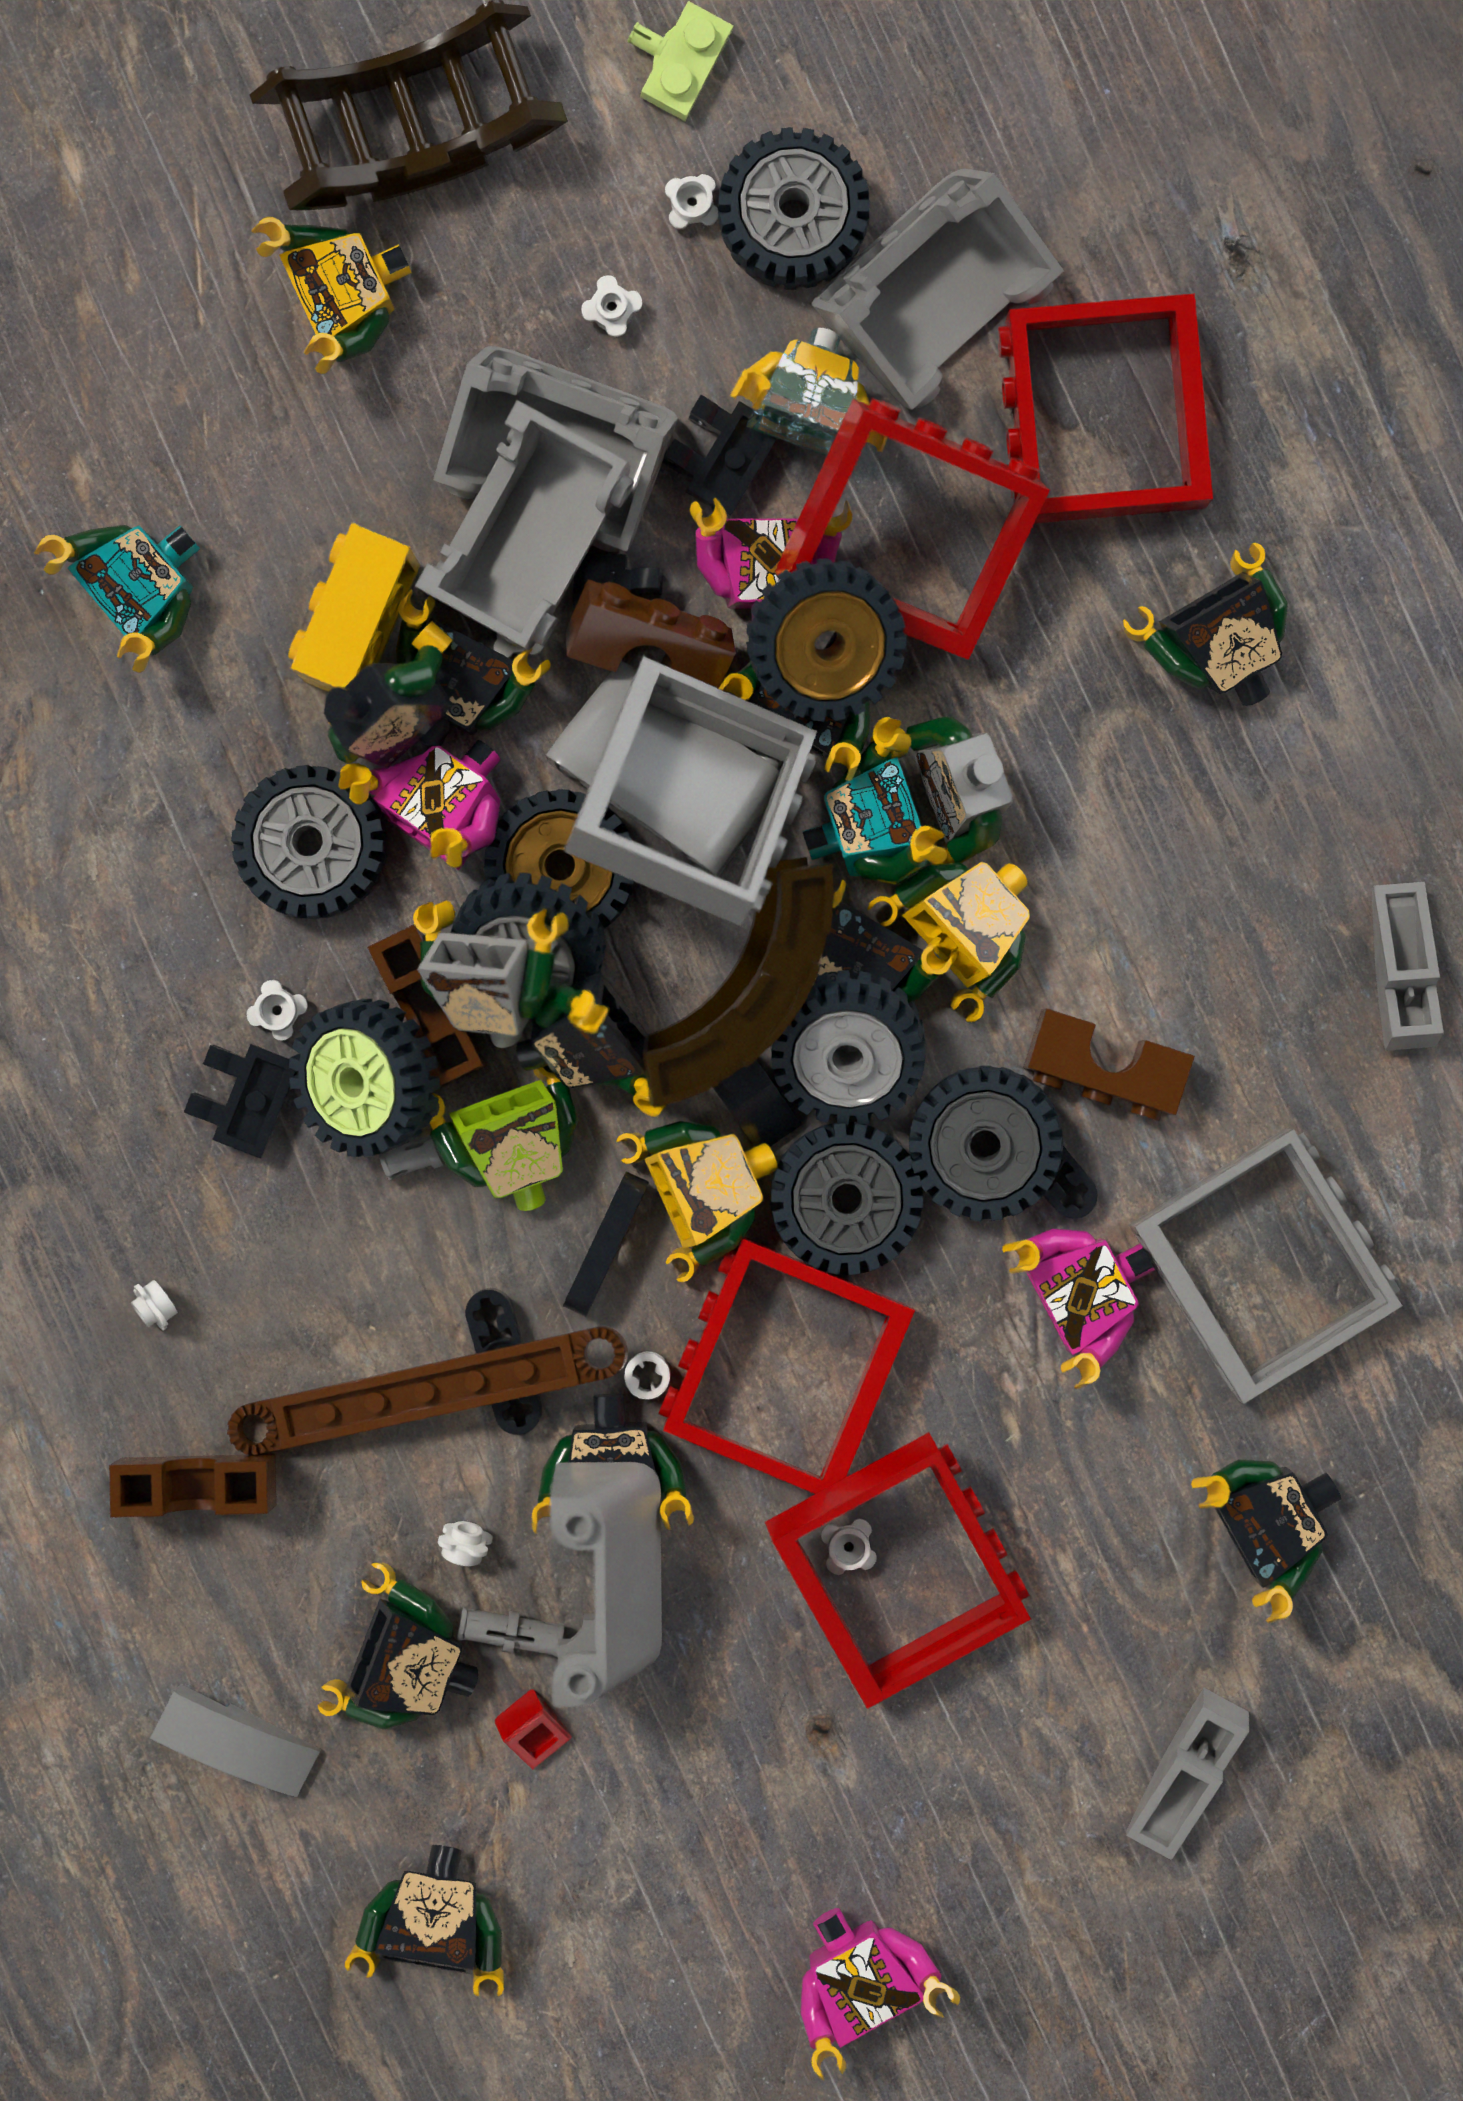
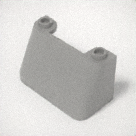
[812,168,1064,410]
[433,346,678,552]
[415,400,634,650]
[545,658,783,878]
[550,1462,662,1707]

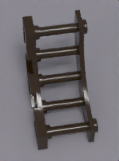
[249,0,568,210]
[643,857,834,1107]

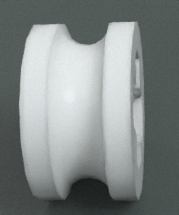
[624,1351,671,1400]

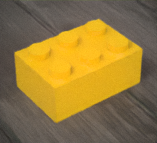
[288,523,420,692]

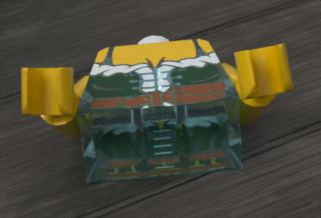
[730,328,887,456]

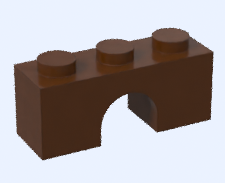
[565,579,736,688]
[367,924,487,1088]
[1023,1008,1195,1122]
[109,1454,277,1518]

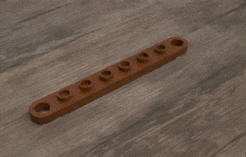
[227,1326,628,1455]

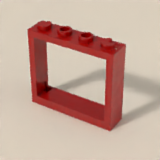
[998,293,1213,524]
[775,398,1050,660]
[658,1237,915,1494]
[765,1432,1031,1709]

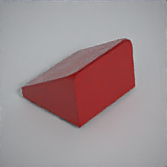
[495,1689,572,1770]

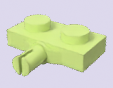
[627,1,733,121]

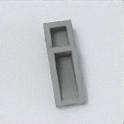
[1372,882,1444,1051]
[150,1684,321,1797]
[1126,1688,1249,1860]

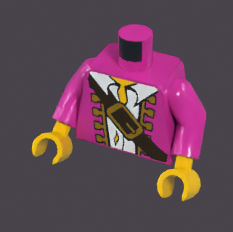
[690,498,852,619]
[338,740,501,871]
[1002,1228,1155,1389]
[800,1908,960,2080]

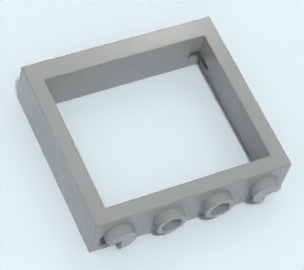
[564,656,817,926]
[1128,1128,1402,1404]

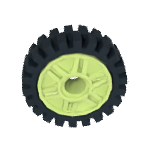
[289,999,440,1157]

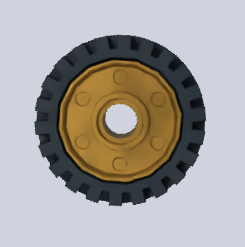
[746,559,907,721]
[484,789,636,930]

